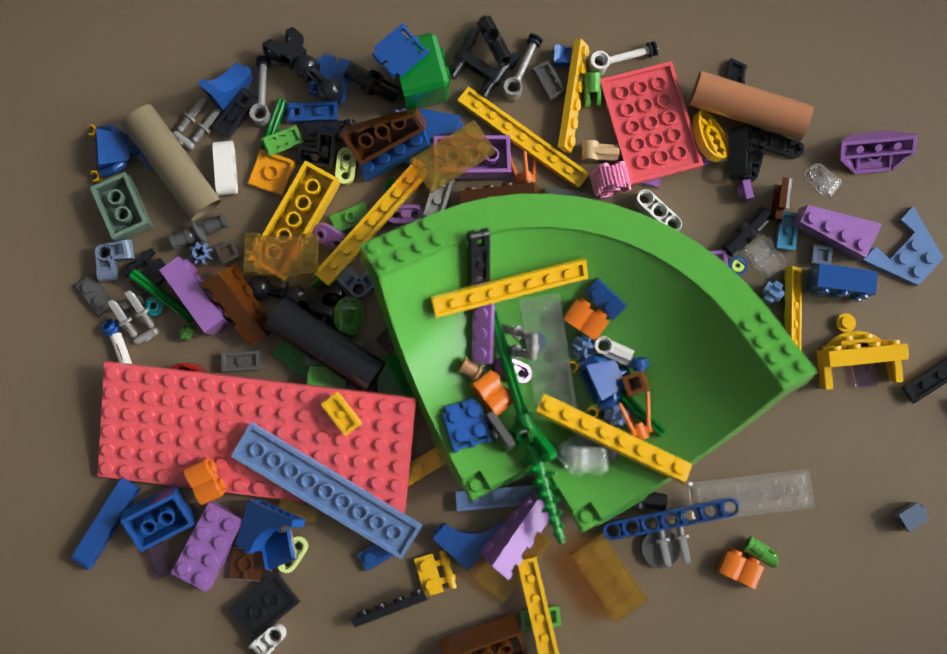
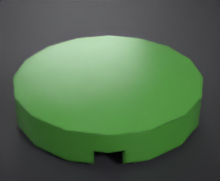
[334,296,365,335]

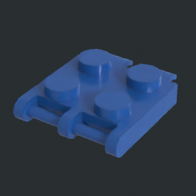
[372,23,430,79]
[308,53,351,104]
[442,398,492,453]

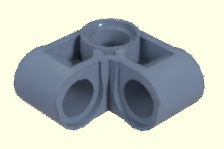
[95,240,135,282]
[336,265,375,301]

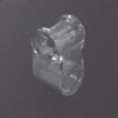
[803,163,842,199]

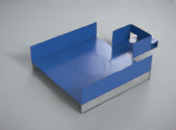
[262,528,298,571]

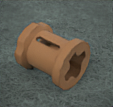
[457,357,483,382]

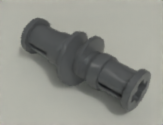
[169,213,229,250]

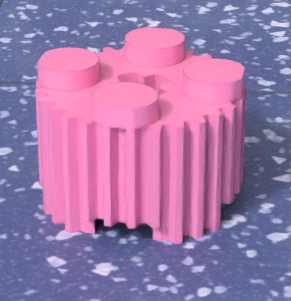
[589,161,631,199]

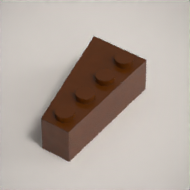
[340,107,427,166]
[460,180,542,204]
[200,264,271,346]

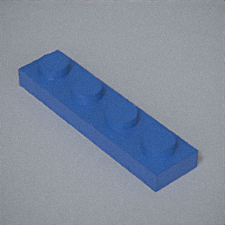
[359,130,431,182]

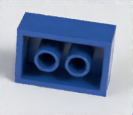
[806,263,878,302]
[120,484,195,552]

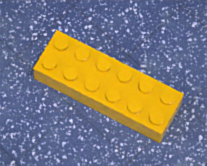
[248,161,341,282]

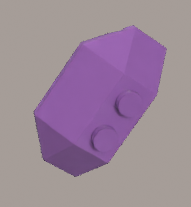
[839,130,918,174]

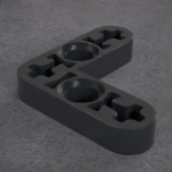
[741,130,805,183]

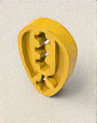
[693,110,728,162]

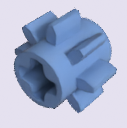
[189,242,214,266]
[760,280,785,304]
[572,334,596,359]
[604,405,629,428]

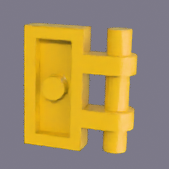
[414,550,457,596]

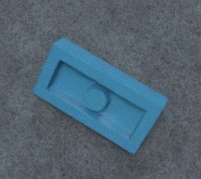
[775,211,798,252]

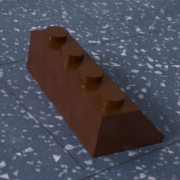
[439,613,528,654]

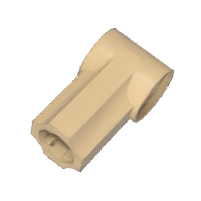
[581,140,619,163]

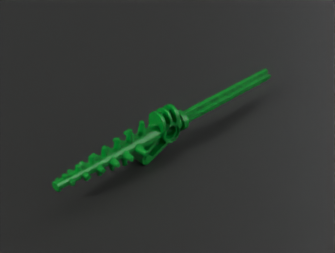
[494,310,566,544]

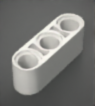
[212,140,238,196]
[634,189,682,231]

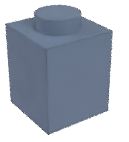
[892,502,929,532]

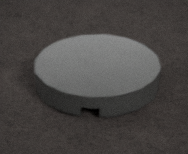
[640,530,680,568]

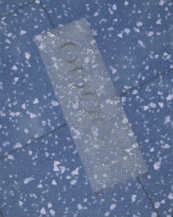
[519,293,577,419]
[688,468,815,520]

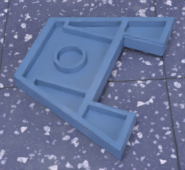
[861,206,944,286]

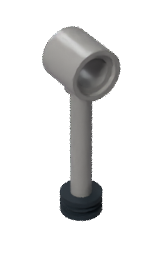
[503,33,543,102]
[250,55,271,128]

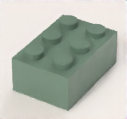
[90,172,154,241]

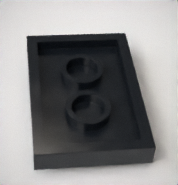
[229,571,301,641]

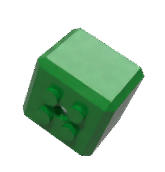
[398,32,451,109]

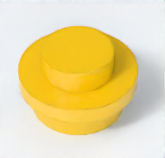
[836,313,856,333]

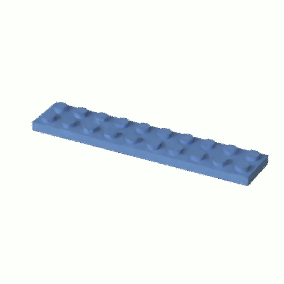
[231,422,423,559]

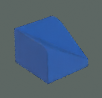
[553,44,572,67]

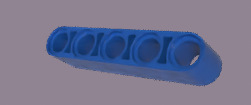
[71,478,141,571]

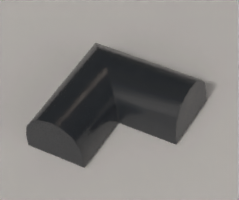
[296,127,337,169]

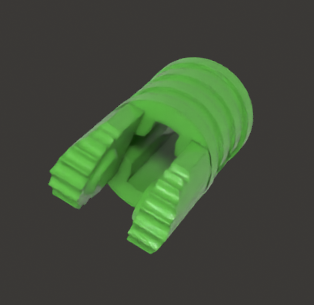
[584,72,601,107]
[742,536,778,568]

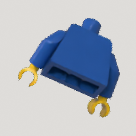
[88,124,140,183]
[567,355,630,418]

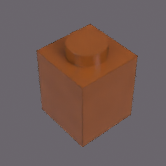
[622,371,651,397]

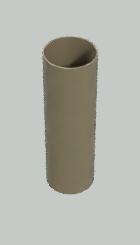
[121,104,221,221]

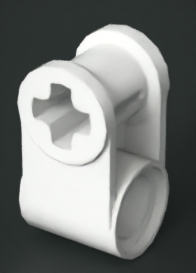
[248,623,286,654]

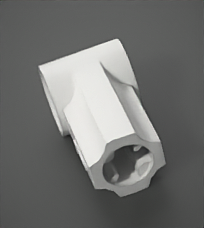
[595,336,635,367]

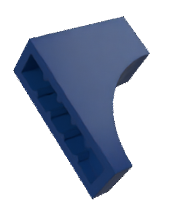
[198,62,254,112]
[405,108,463,167]
[235,499,306,554]
[433,520,504,570]

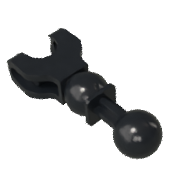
[262,27,342,102]
[247,275,346,325]

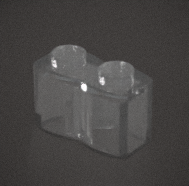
[742,235,787,280]
[565,445,609,476]

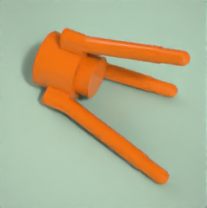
[511,151,537,184]
[618,391,653,440]

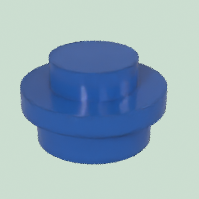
[101,318,119,337]
[629,357,649,371]

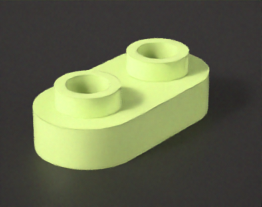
[335,147,357,185]
[278,536,309,573]

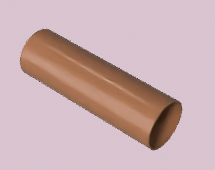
[689,71,814,141]

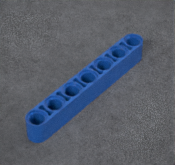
[603,497,740,540]

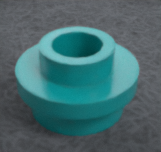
[144,297,164,316]

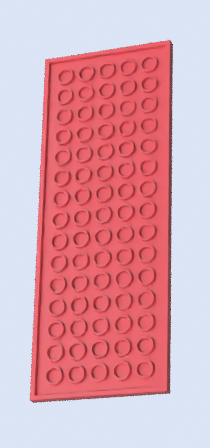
[97,361,417,514]

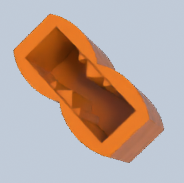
[562,298,609,341]
[469,370,513,416]
[183,457,226,505]
[716,548,764,589]

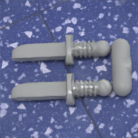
[172,97,223,150]
[107,291,159,345]
[502,324,539,361]
[654,514,691,567]

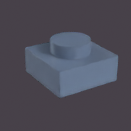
[810,244,833,265]

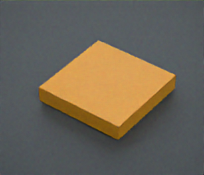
[247,149,296,197]

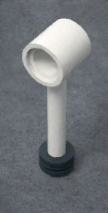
[588,41,658,75]

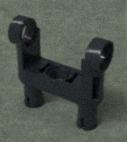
[449,26,520,99]

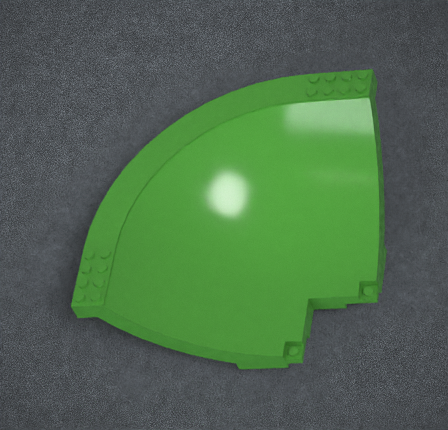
[359,194,817,533]

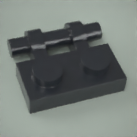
[122,248,167,297]

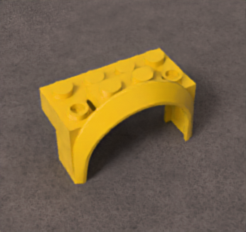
[816,331,909,390]

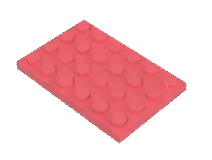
[600,61,704,185]

